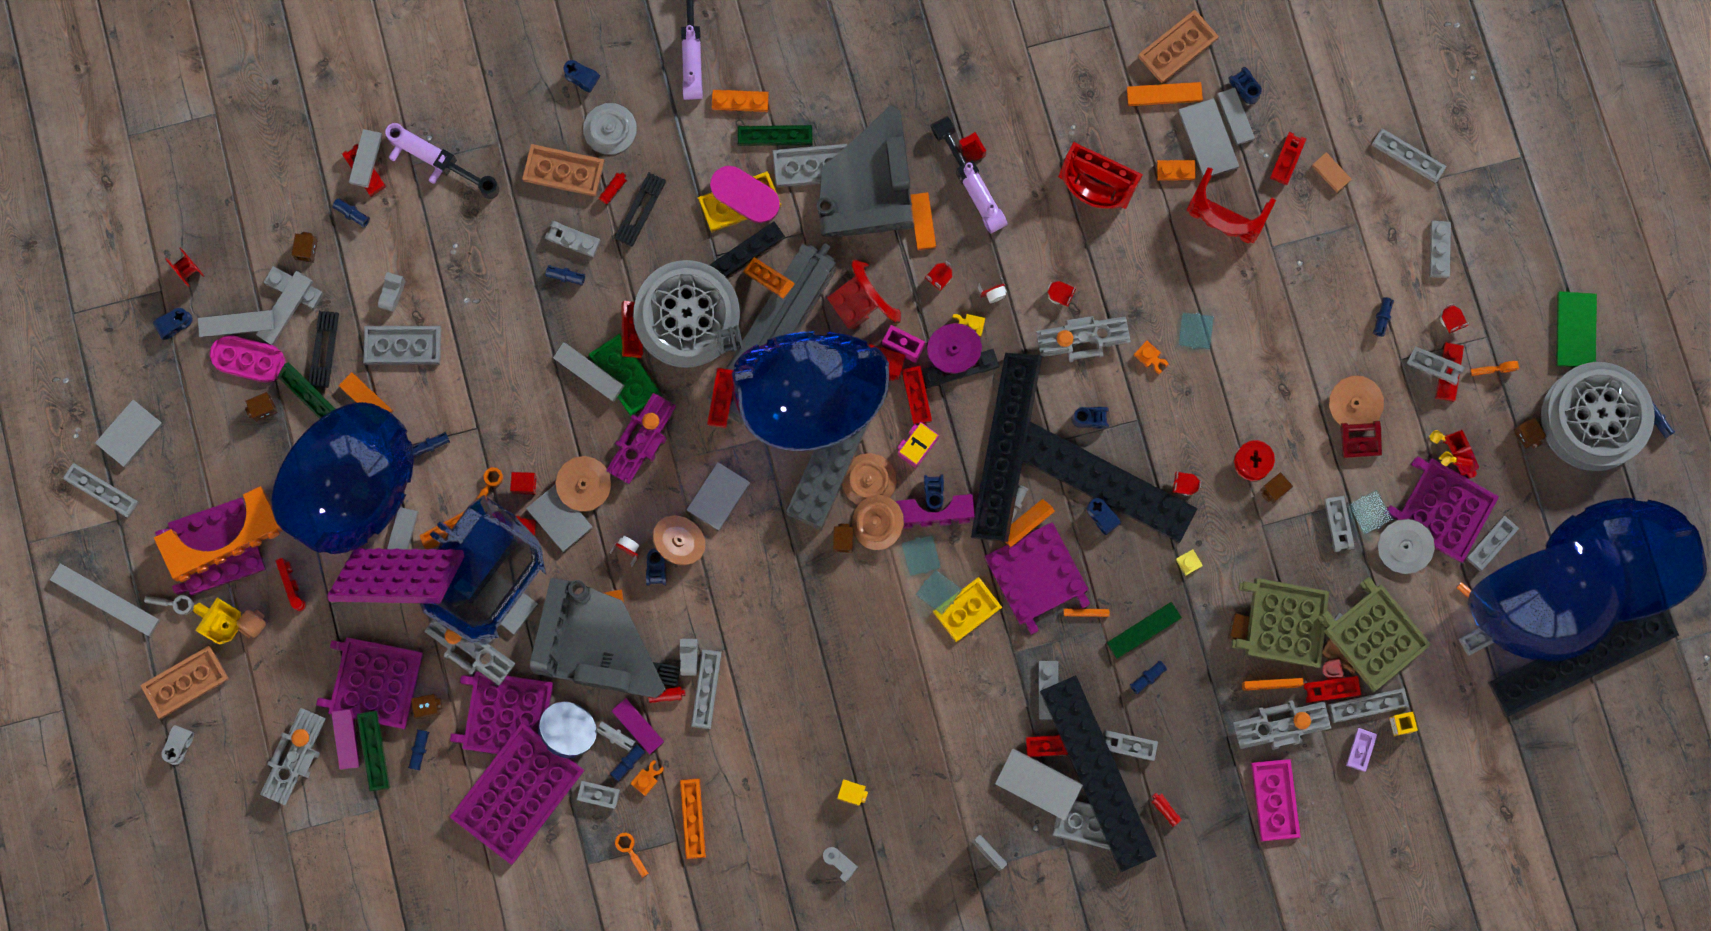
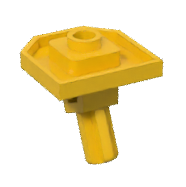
[193,598,241,645]

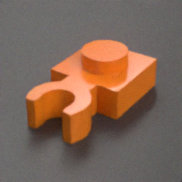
[1134,341,1169,374]
[630,760,664,796]

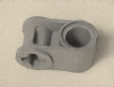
[162,725,194,765]

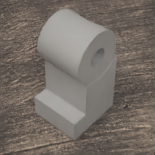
[378,272,406,312]
[680,639,698,676]
[823,847,858,883]

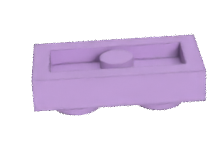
[1346,728,1377,772]

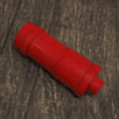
[598,172,627,205]
[648,686,686,703]
[1151,793,1182,827]

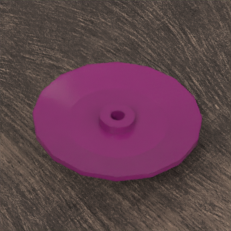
[927,323,982,373]

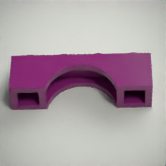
[895,494,975,529]

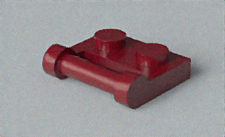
[1340,421,1382,458]

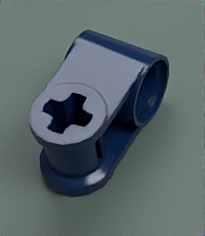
[563,60,600,93]
[1228,67,1262,104]
[153,308,193,340]
[1072,407,1109,429]
[924,474,944,512]
[1087,498,1121,535]
[646,548,667,586]

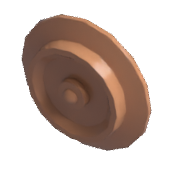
[1329,376,1384,426]
[842,453,897,505]
[555,456,611,512]
[852,495,904,550]
[653,515,705,565]

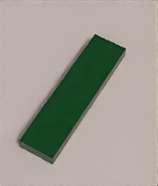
[738,125,813,146]
[278,362,341,429]
[1106,602,1182,659]
[357,711,390,792]

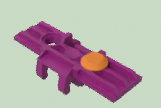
[606,393,677,484]

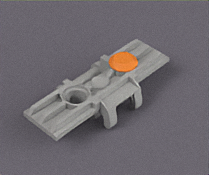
[1036,316,1131,362]
[424,610,516,686]
[1233,700,1331,750]
[260,708,326,806]

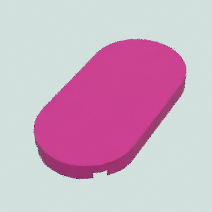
[710,166,780,223]
[210,335,286,383]

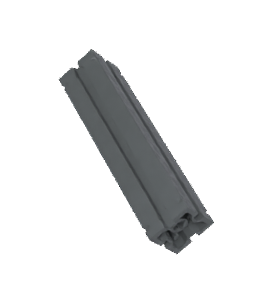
[708,243,836,425]

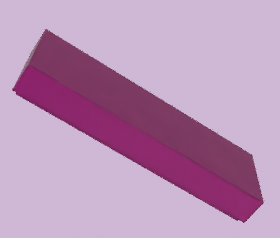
[612,698,664,755]
[331,708,360,769]

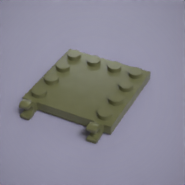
[1318,577,1431,692]
[1232,578,1329,668]

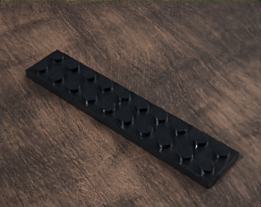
[971,353,1042,542]
[1023,421,1198,543]
[1488,601,1679,718]
[1040,675,1157,872]

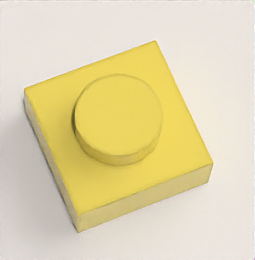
[1176,549,1203,576]

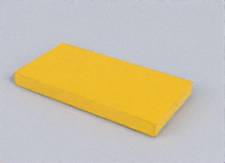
[698,171,781,233]

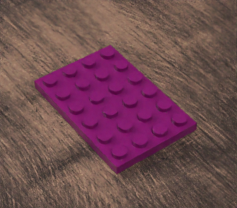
[327,548,464,604]
[450,722,585,865]

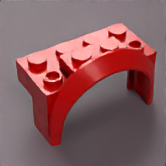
[1058,142,1143,209]
[1186,167,1276,244]

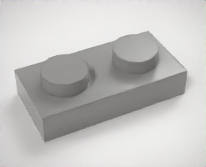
[577,781,620,809]

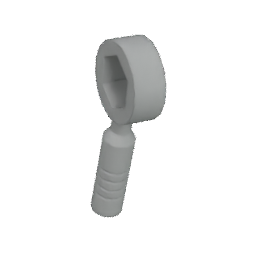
[144,595,194,615]

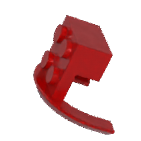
[827,260,901,329]

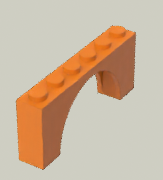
[154,486,283,582]

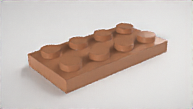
[1138,10,1219,84]
[522,144,605,197]
[140,646,229,719]

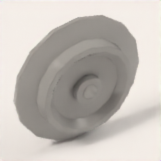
[583,103,637,155]
[1378,519,1435,574]

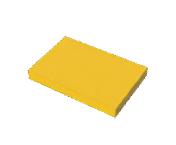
[933,577,1002,643]

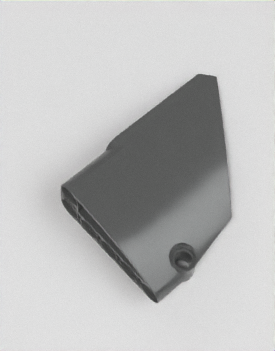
[817,105,915,237]
[530,578,666,698]

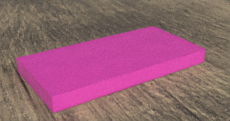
[1251,759,1301,842]

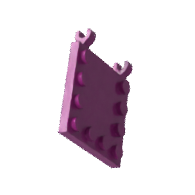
[1384,456,1499,563]
[155,497,266,596]
[984,522,1090,635]
[316,637,424,730]
[450,672,553,754]

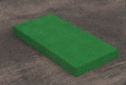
[1556,291,1597,368]
[588,334,662,417]

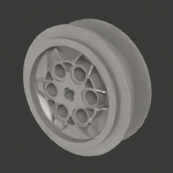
[633,260,740,368]
[1540,362,1655,471]

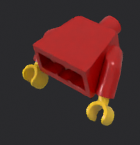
[1429,430,1479,478]

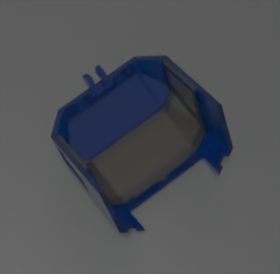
[420,495,546,643]

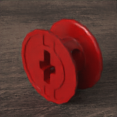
[165,247,205,288]
[1234,440,1275,481]

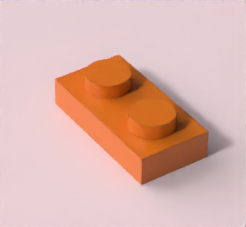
[1157,160,1195,180]

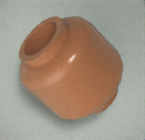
[237,609,266,639]

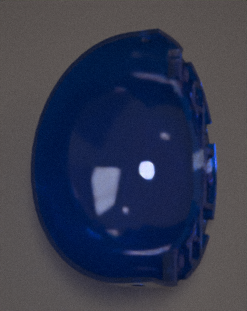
[732,331,889,451]
[272,402,414,554]
[1541,498,1707,622]
[1467,539,1627,661]

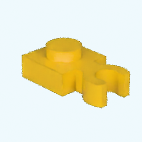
[952,314,985,338]

